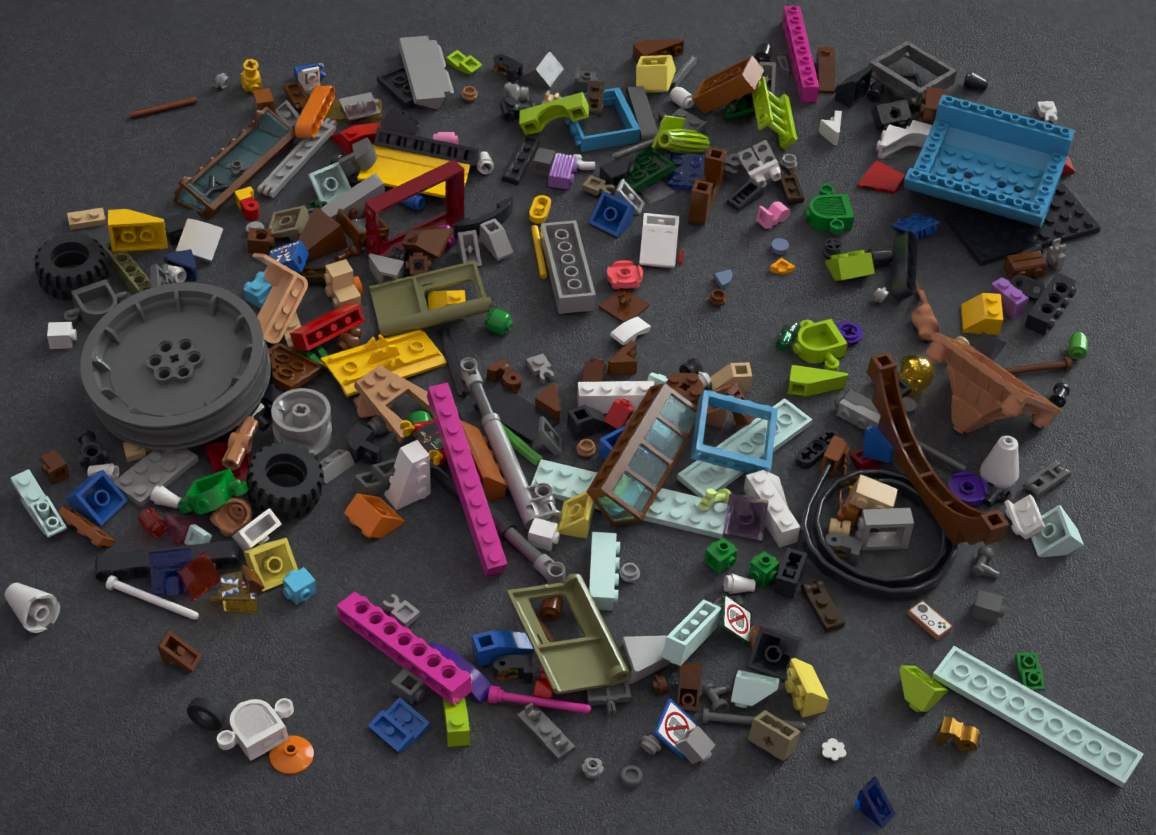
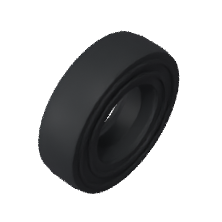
[187,697,226,731]

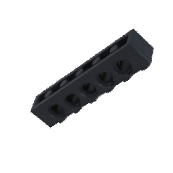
[374,128,480,167]

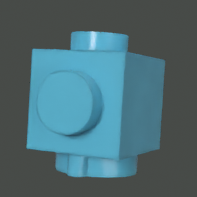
[282,567,317,605]

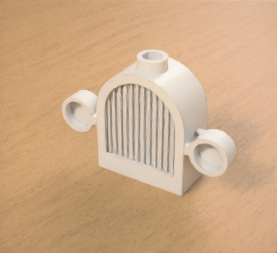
[217,698,294,761]

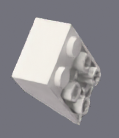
[639,213,679,268]

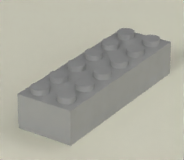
[541,220,596,314]

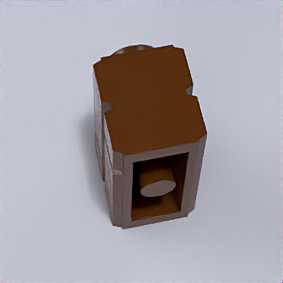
[1003,250,1047,281]

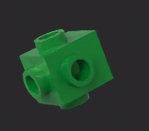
[704,537,738,574]
[749,551,780,589]

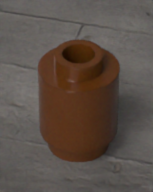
[540,596,564,621]

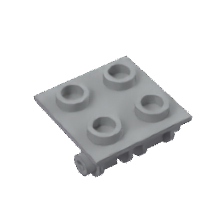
[339,92,381,121]

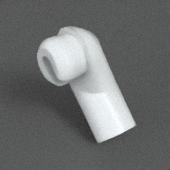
[573,154,595,170]

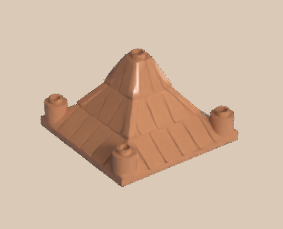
[925,332,1062,434]

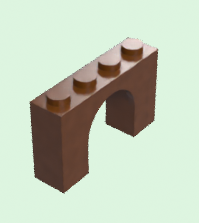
[688,147,726,226]

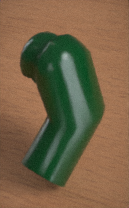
[309,199,328,210]

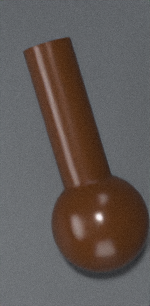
[335,243,362,262]

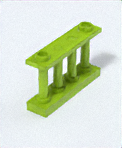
[752,76,797,150]

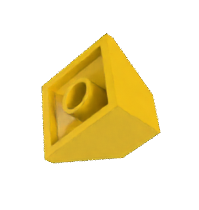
[428,290,466,319]

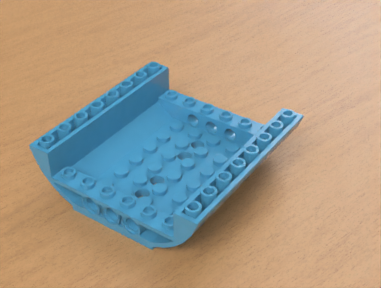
[904,95,1075,227]

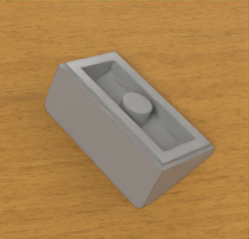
[275,100,300,130]
[320,449,354,484]

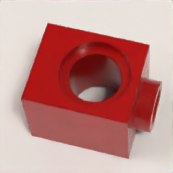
[604,398,635,429]

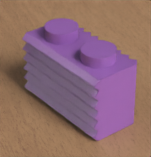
[548,153,578,190]
[990,277,1029,319]

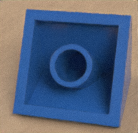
[588,191,634,237]

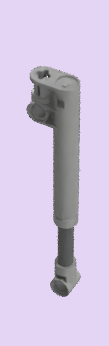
[460,357,562,530]

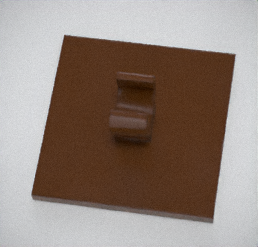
[599,288,650,323]

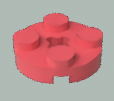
[607,261,643,289]

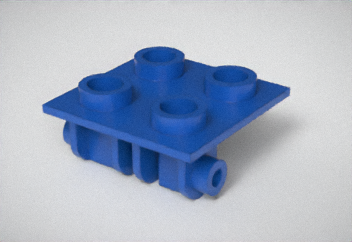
[891,213,940,240]

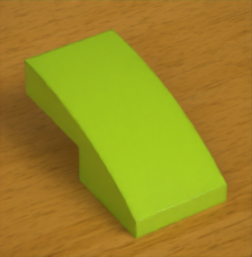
[445,50,482,74]

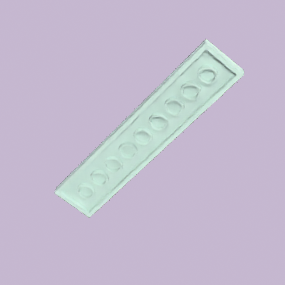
[531,459,731,539]
[932,646,1143,788]

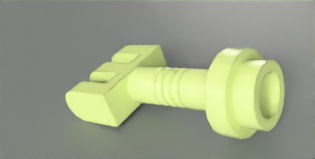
[698,488,732,510]

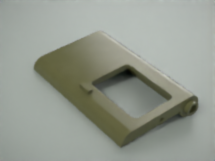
[369,261,493,338]
[507,574,631,694]

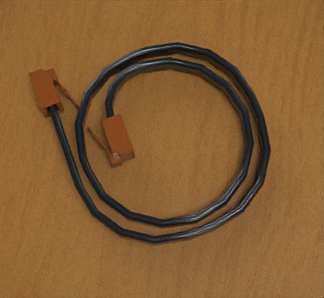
[799,435,959,600]

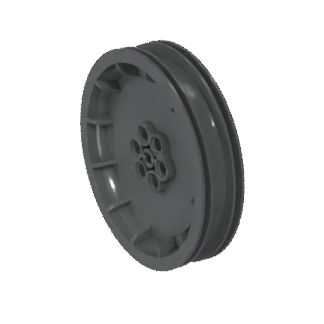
[80,282,271,450]

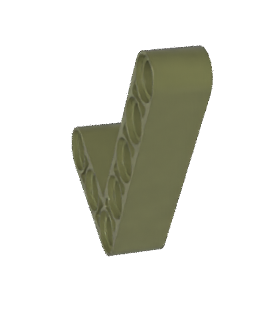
[105,241,153,295]

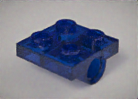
[667,152,705,189]
[149,548,195,595]

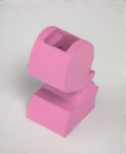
[756,202,791,229]

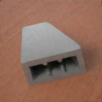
[618,635,670,684]

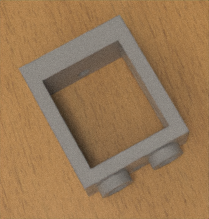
[855,508,914,550]

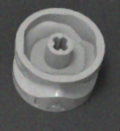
[271,388,332,455]

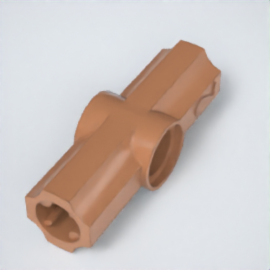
[222,416,259,471]

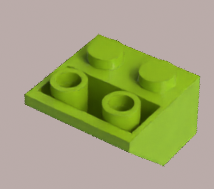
[825,250,875,281]

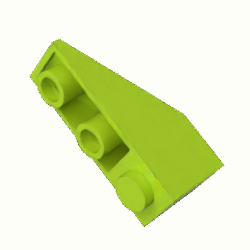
[787,365,848,396]

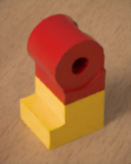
[234,186,260,221]

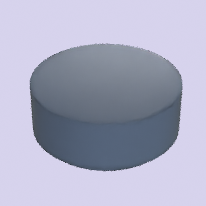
[771,238,789,255]

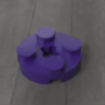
[947,471,987,506]

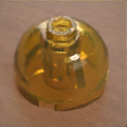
[897,354,935,392]

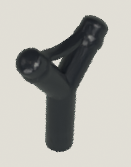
[200,176,230,201]

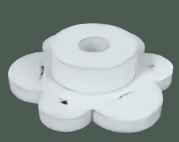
[822,738,846,761]

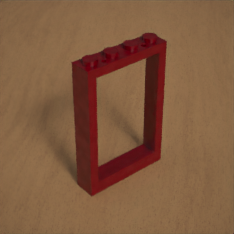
[364,160,465,258]

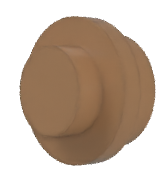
[461,86,478,101]
[577,439,596,457]

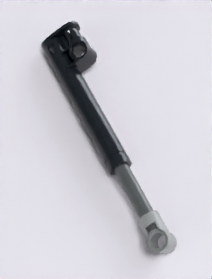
[424,448,565,584]

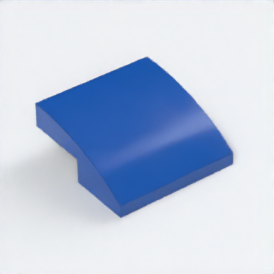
[368,697,432,753]

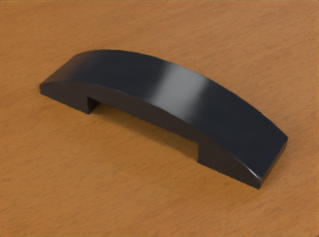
[453,197,513,239]

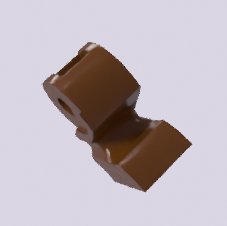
[486,359,522,394]

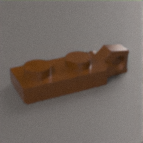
[283,82,309,113]

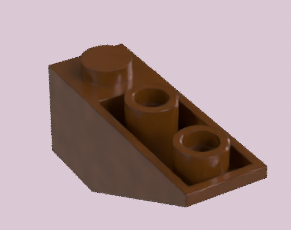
[632,39,684,63]

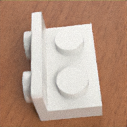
[1005,495,1046,540]

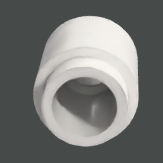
[670,87,694,110]

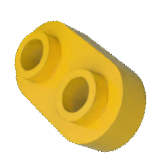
[529,195,551,224]

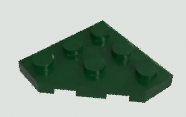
[625,146,677,193]

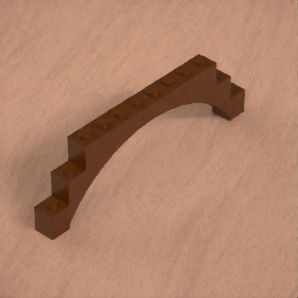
[867,352,1009,546]

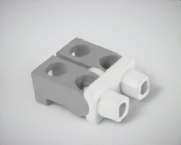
[737,140,781,187]

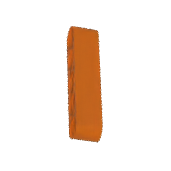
[295,86,335,138]

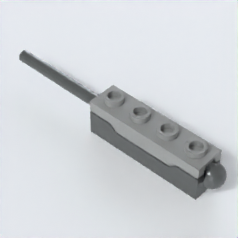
[834,389,968,472]

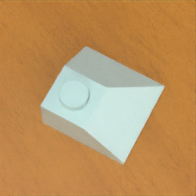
[308,162,351,203]
[1031,505,1084,558]
[731,670,780,708]

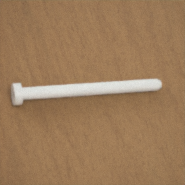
[106,575,199,620]

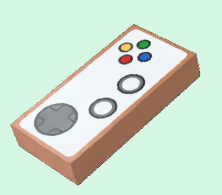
[907,600,953,641]

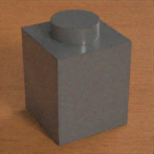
[971,590,1005,624]

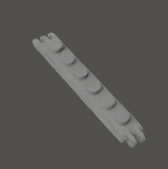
[257,118,337,198]

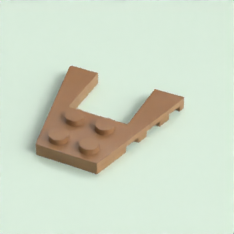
[354,365,432,443]

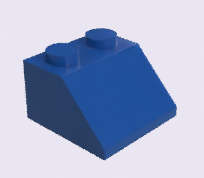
[65,470,128,526]

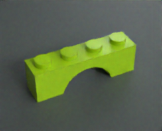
[519,92,589,135]

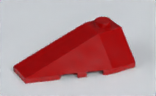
[331,122,387,155]

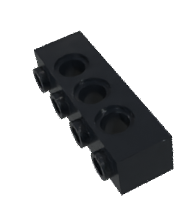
[1025,272,1077,336]

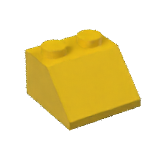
[961,293,1003,335]

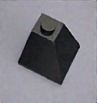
[834,65,873,108]
[747,627,803,681]

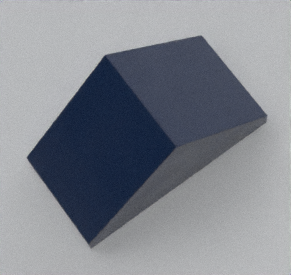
[164,249,198,281]

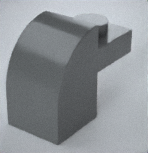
[338,137,377,176]

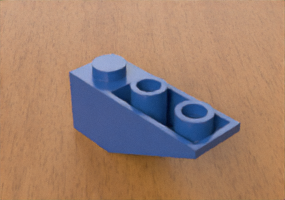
[472,630,534,667]

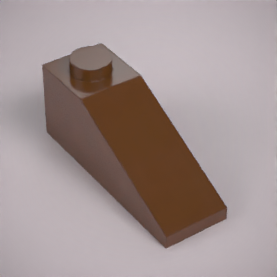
[816,46,835,93]

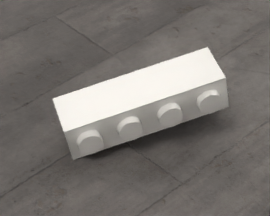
[577,381,654,418]
[744,470,800,548]

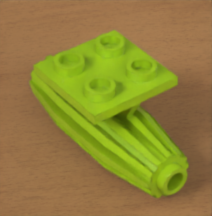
[652,115,710,154]

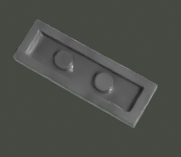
[517,703,575,762]

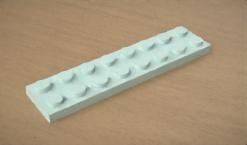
[677,398,813,498]

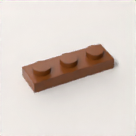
[58,506,115,547]

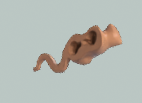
[911,280,940,341]

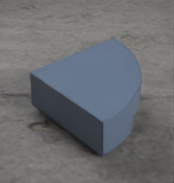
[714,269,732,289]

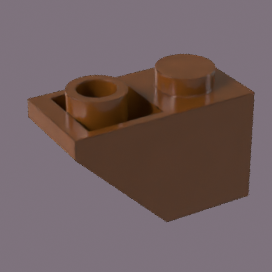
[582,358,608,382]
[677,663,702,711]

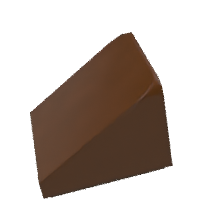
[241,565,265,594]

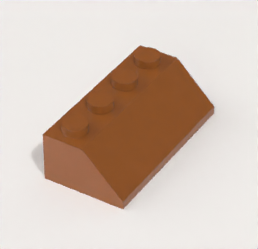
[460,420,508,502]

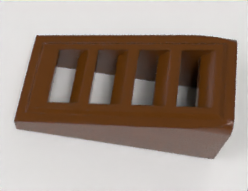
[725,383,756,426]

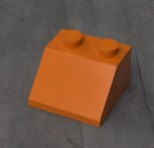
[344,493,405,538]

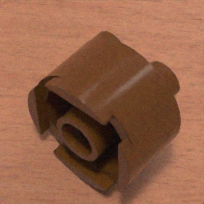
[666,373,704,416]

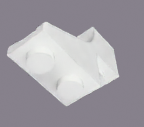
[876,120,932,159]

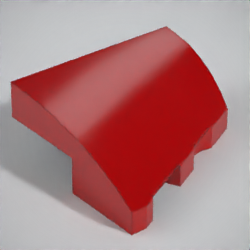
[857,161,906,194]

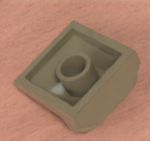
[268,205,309,241]

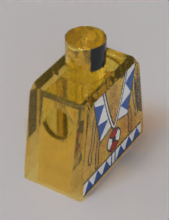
[209,568,258,612]

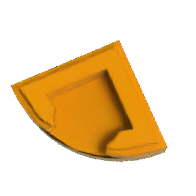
[770,258,795,274]

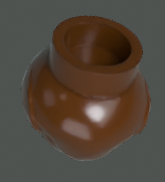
[336,327,362,352]

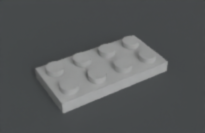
[114,448,199,507]

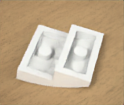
[175,219,223,263]

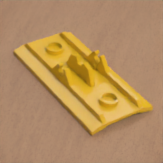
[357,145,470,198]
[320,329,447,397]

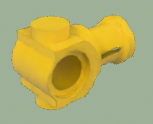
[240,59,262,93]

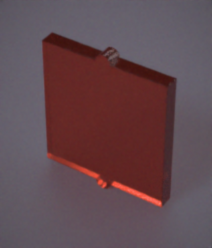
[177,551,221,600]

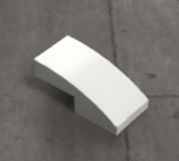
[610,317,651,345]

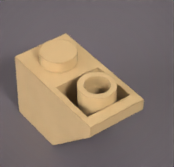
[710,362,752,392]

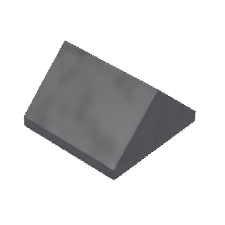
[520,51,564,89]

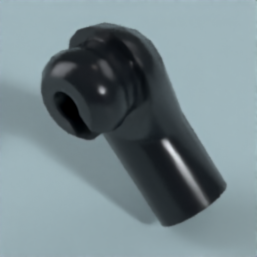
[983,488,1012,507]

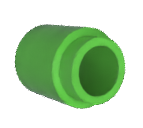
[1068,332,1088,360]

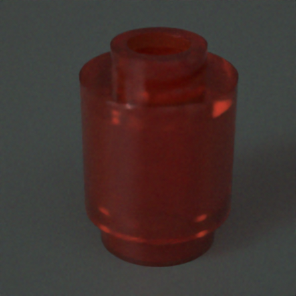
[138,508,167,537]

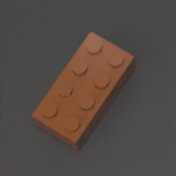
[692,56,764,114]

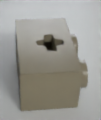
[747,710,801,761]

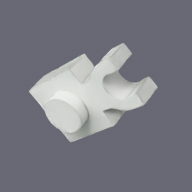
[1036,101,1058,125]

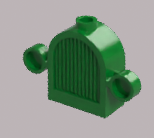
[804,184,854,234]
[178,469,249,514]

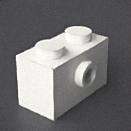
[232,508,281,552]

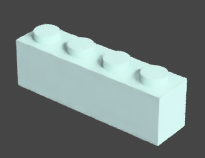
[589,532,620,611]
[662,599,722,666]

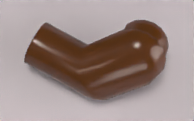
[749,625,763,652]

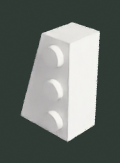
[384,440,430,510]

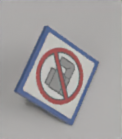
[653,698,698,759]

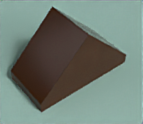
[535,383,560,424]

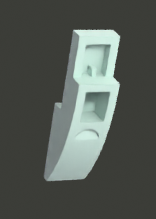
[11,469,67,538]

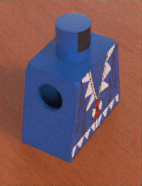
[270,240,309,274]

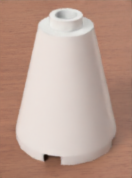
[980,436,1019,488]
[5,583,60,633]

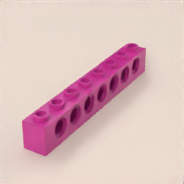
[782,6,819,103]
[336,592,473,706]

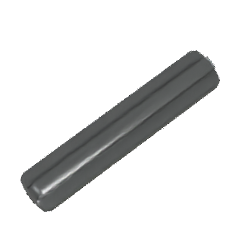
[670,56,697,88]

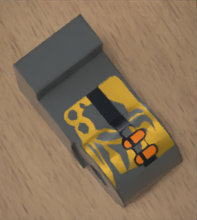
[825,533,864,566]

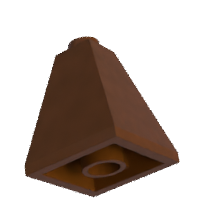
[298,207,348,262]

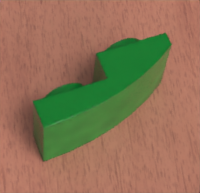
[1015,652,1045,690]

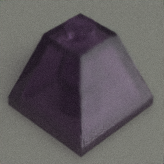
[723,493,769,540]

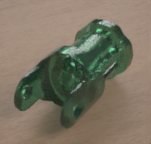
[776,322,799,352]

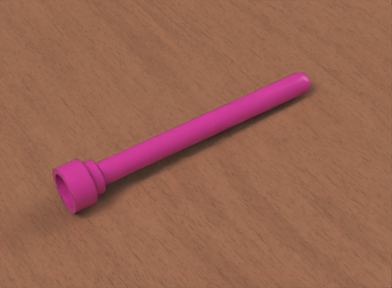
[488,686,591,713]

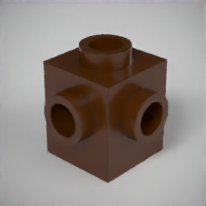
[405,253,431,275]

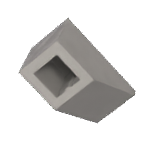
[480,218,513,261]
[369,253,404,284]

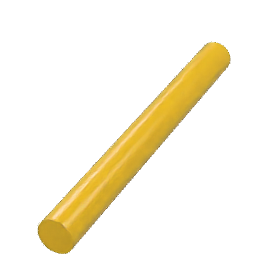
[531,225,547,279]

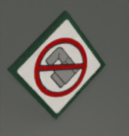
[720,593,752,647]

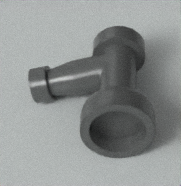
[971,546,1000,579]
[701,683,732,713]

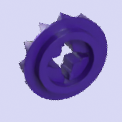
[836,321,863,345]

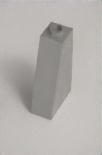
[320,174,385,221]

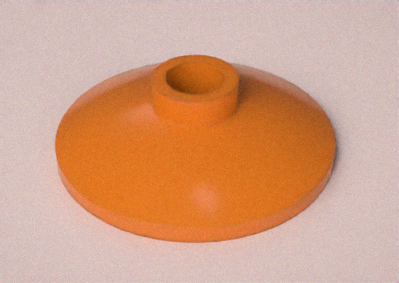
[269,736,314,775]

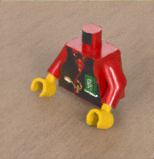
[400,419,462,465]

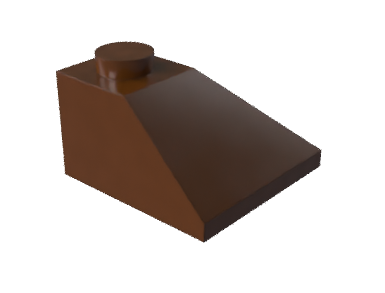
[402,227,454,259]

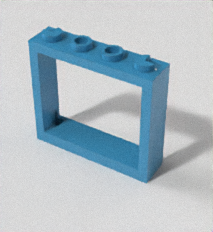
[562,87,640,152]
[690,390,778,474]

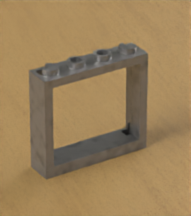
[869,41,957,106]

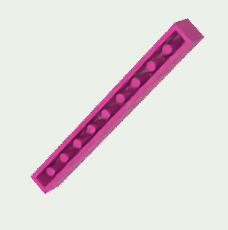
[427,382,507,577]

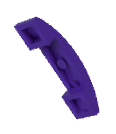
[429,642,492,704]

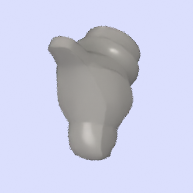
[504,82,529,102]

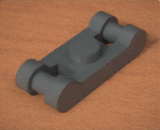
[1023,461,1071,499]

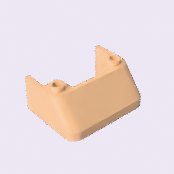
[252,253,308,344]

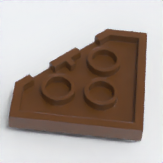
[268,343,324,392]

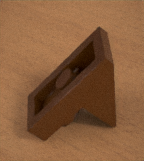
[607,340,638,375]
[157,630,202,674]

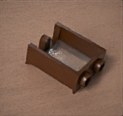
[336,208,390,248]

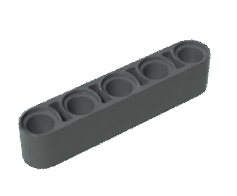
[626,86,657,143]

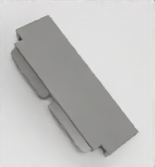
[398,36,454,110]

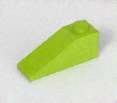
[442,697,470,747]

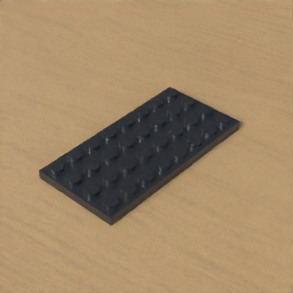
[945,184,1101,266]

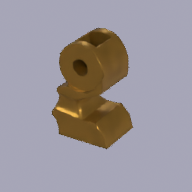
[935,716,980,752]

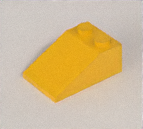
[108,209,168,252]

